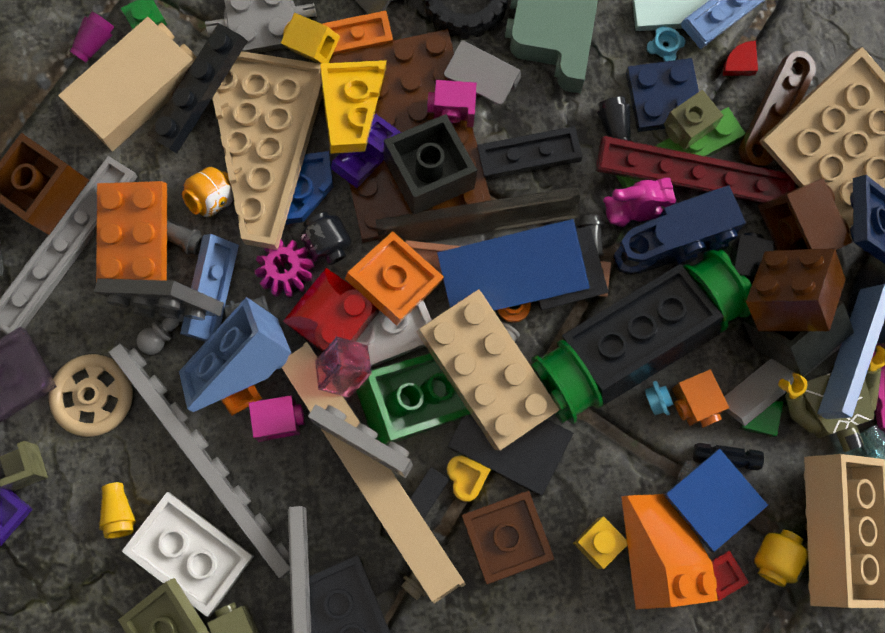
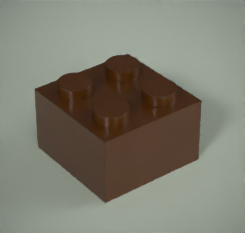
[0,133,89,235]
[758,178,853,251]
[746,248,846,331]

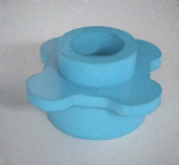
[647,26,685,62]
[645,381,674,415]

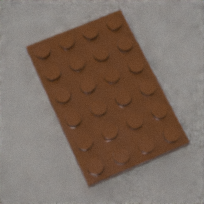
[329,29,494,243]

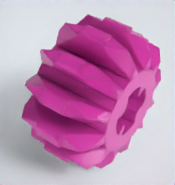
[255,239,314,298]

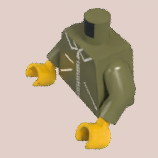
[778,345,885,452]

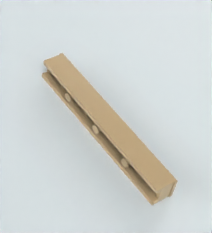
[281,342,466,604]

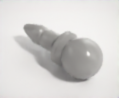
[136,314,184,355]

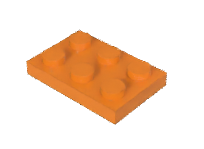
[96,181,167,282]

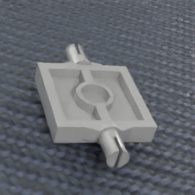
[205,0,317,53]

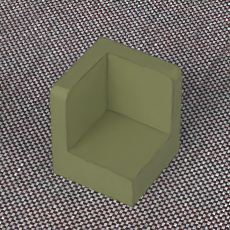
[0,441,48,491]

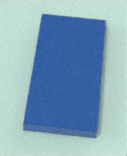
[437,219,590,310]

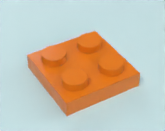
[345,231,444,326]

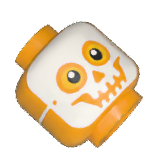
[182,167,233,217]

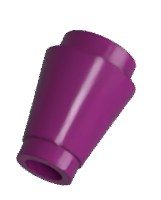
[69,11,114,63]

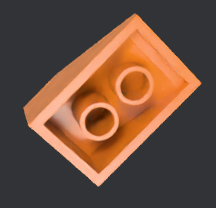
[621,494,718,609]

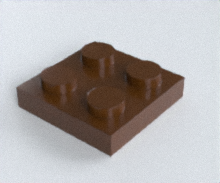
[461,491,554,585]

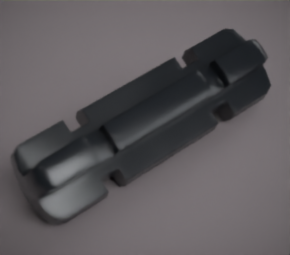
[693,443,764,471]

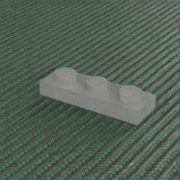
[308,404,413,478]

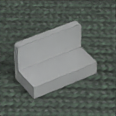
[444,40,521,105]

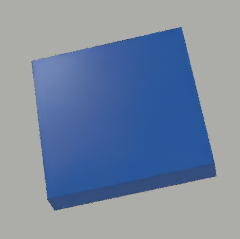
[664,449,768,552]

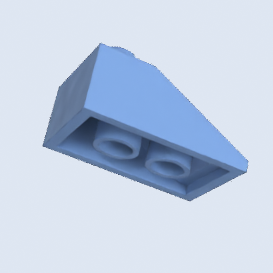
[179,297,291,412]

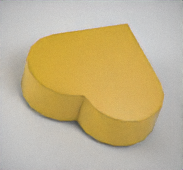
[447,456,491,502]

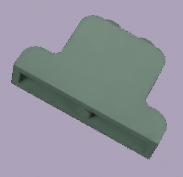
[505,0,598,94]

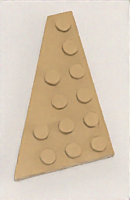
[212,51,323,250]

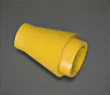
[99,482,136,539]

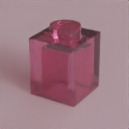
[315,337,372,398]

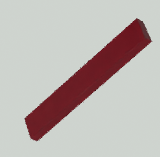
[595,136,796,204]

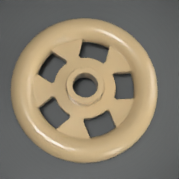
[49,354,133,437]

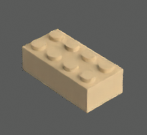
[417,289,560,451]
[804,454,885,608]

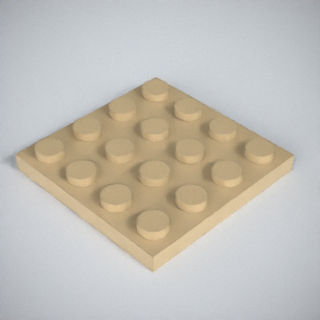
[759,47,885,241]

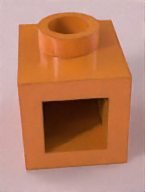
[672,369,729,428]

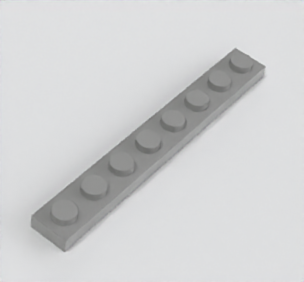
[109,344,290,578]

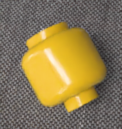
[754,529,808,587]

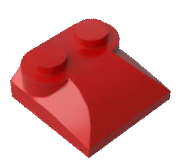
[283,268,380,364]

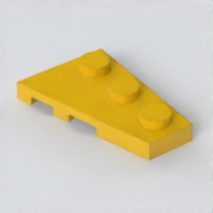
[320,60,387,154]

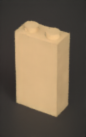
[58,17,196,152]

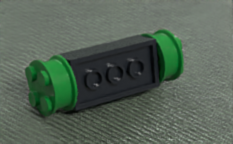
[530,249,752,424]

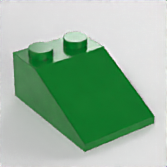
[353,353,471,445]

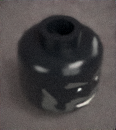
[300,212,351,265]

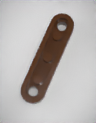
[739,51,816,167]

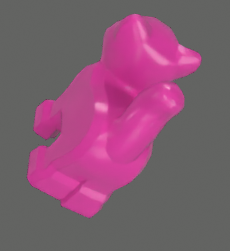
[603,177,676,227]

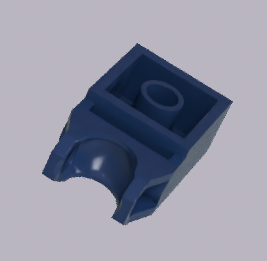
[613,185,746,275]

